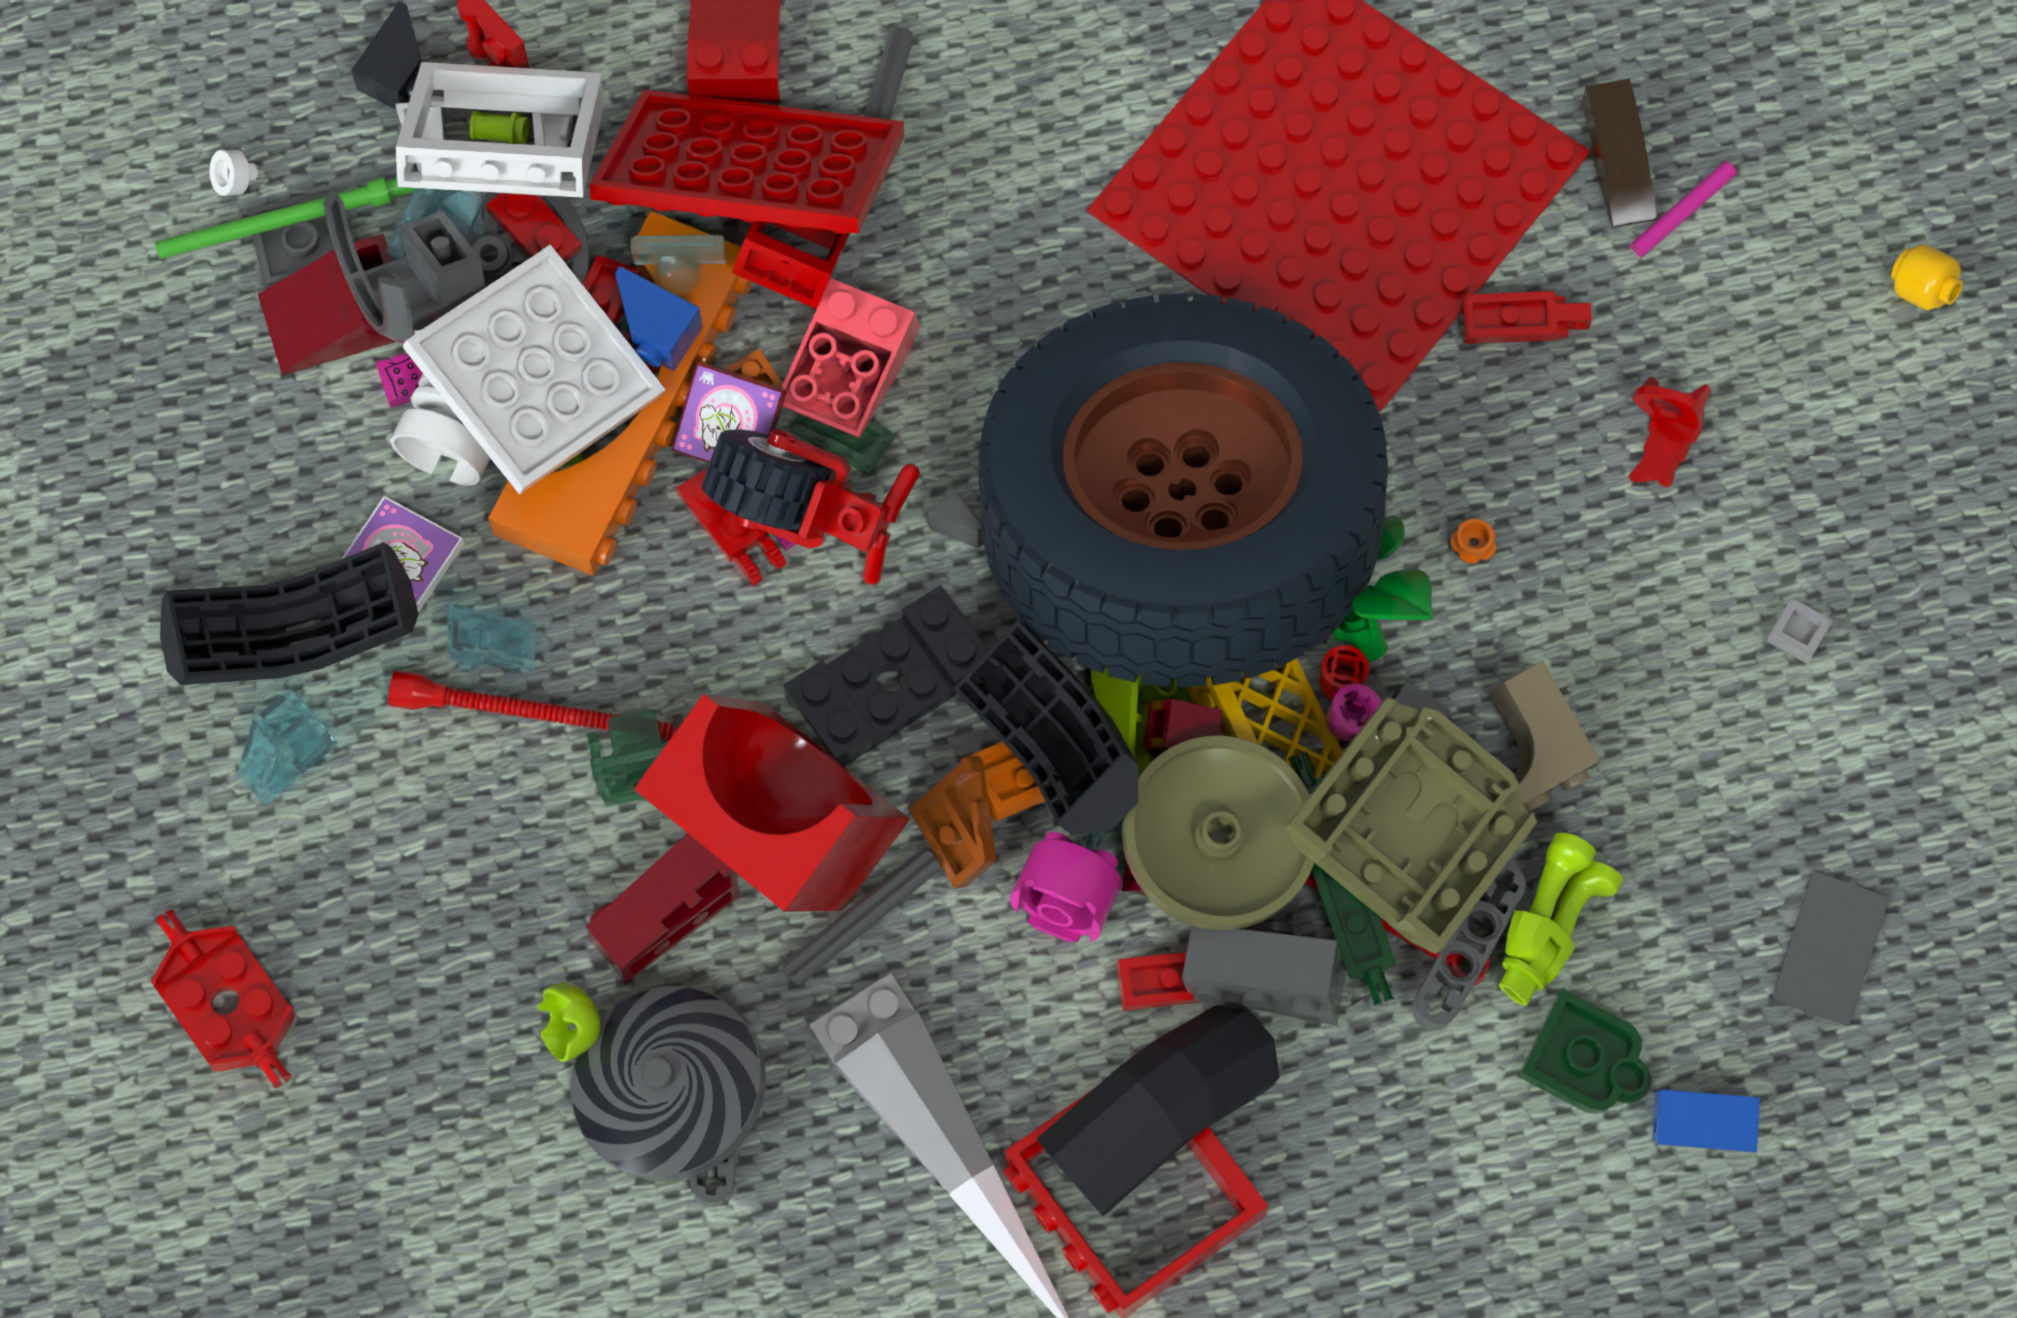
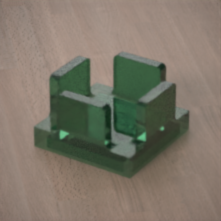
[587,710,684,807]

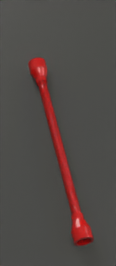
[388,669,807,741]

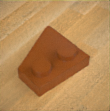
[909,756,997,889]

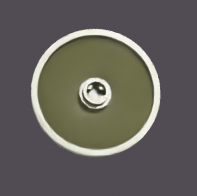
[1122,735,1314,930]

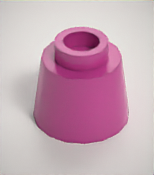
[1326,683,1382,742]

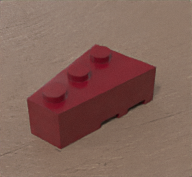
[586,833,740,984]

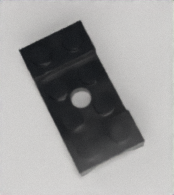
[783,585,989,766]

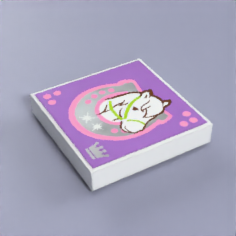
[341,496,465,613]

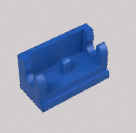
[1653,1089,1760,1153]

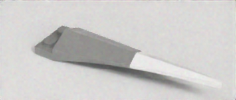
[808,973,1069,1318]

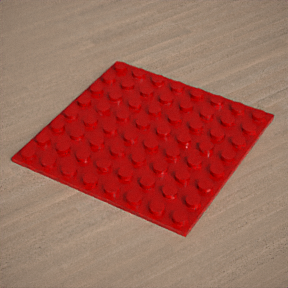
[1087,0,1591,412]

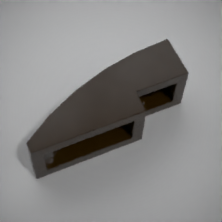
[1581,78,1657,228]

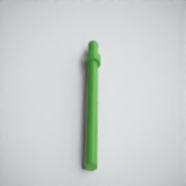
[155,177,426,259]

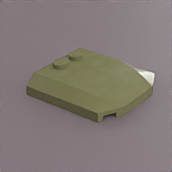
[1284,697,1537,954]

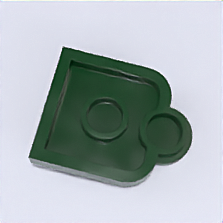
[1518,988,1651,1114]

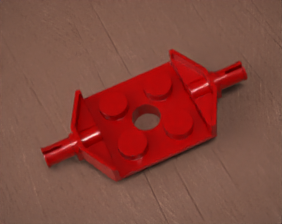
[151,909,296,1088]

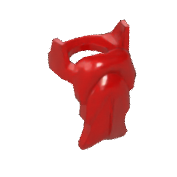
[1629,376,1711,487]

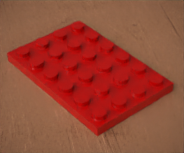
[589,89,904,234]

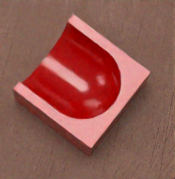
[634,694,910,912]

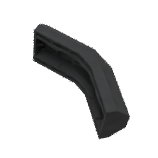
[160,542,419,685]
[953,620,1138,835]
[1037,1005,1280,1216]

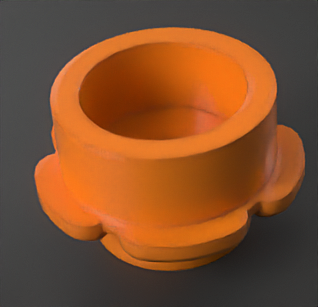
[1450,519,1497,564]

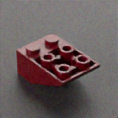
[258,233,415,376]

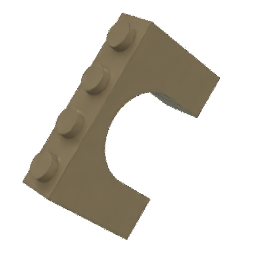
[1489,661,1600,812]

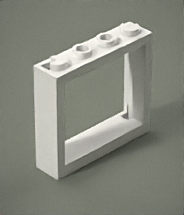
[396,62,603,198]

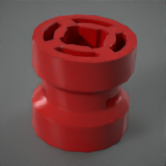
[1319,645,1369,701]

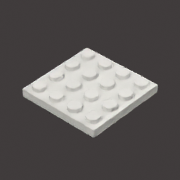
[403,245,666,495]

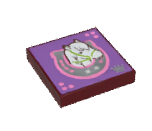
[671,361,787,463]

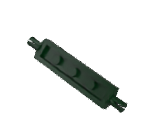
[1288,752,1396,1006]

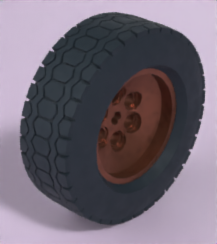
[978,293,1388,687]

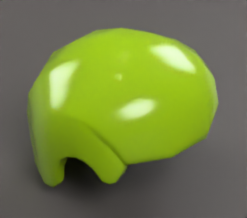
[538,982,601,1062]

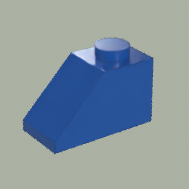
[615,266,703,371]

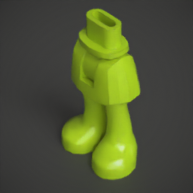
[1499,832,1624,1006]

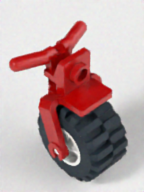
[701,429,920,585]

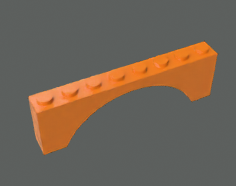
[488,211,753,576]

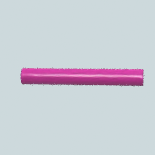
[1629,161,1737,258]

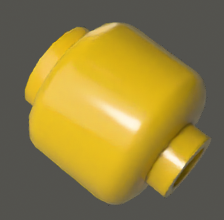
[1891,244,1963,312]

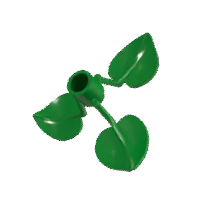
[1331,515,1433,662]

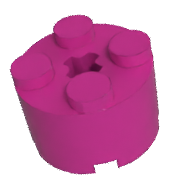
[1010,832,1122,943]

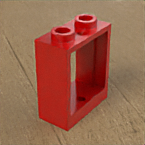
[732,221,851,309]

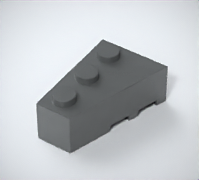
[1182,925,1346,1026]

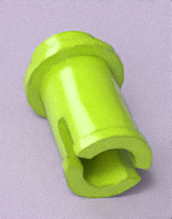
[470,111,530,144]

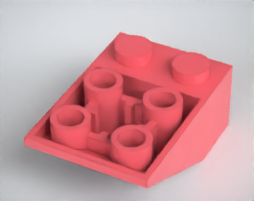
[781,278,921,439]

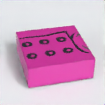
[376,353,423,408]

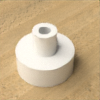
[210,150,258,196]

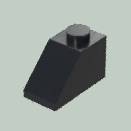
[351,1,422,109]

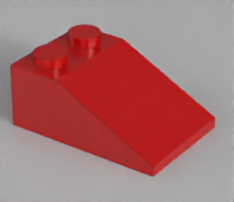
[687,0,781,103]

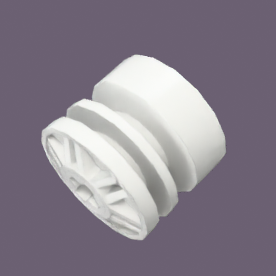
[390,373,491,486]

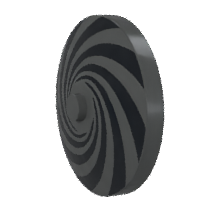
[570,985,766,1182]

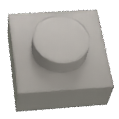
[1766,597,1833,664]

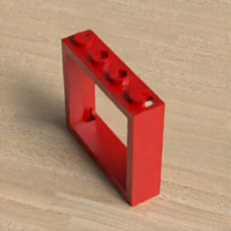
[1003,1088,1268,1318]

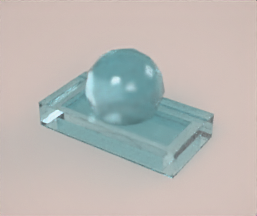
[631,235,727,295]

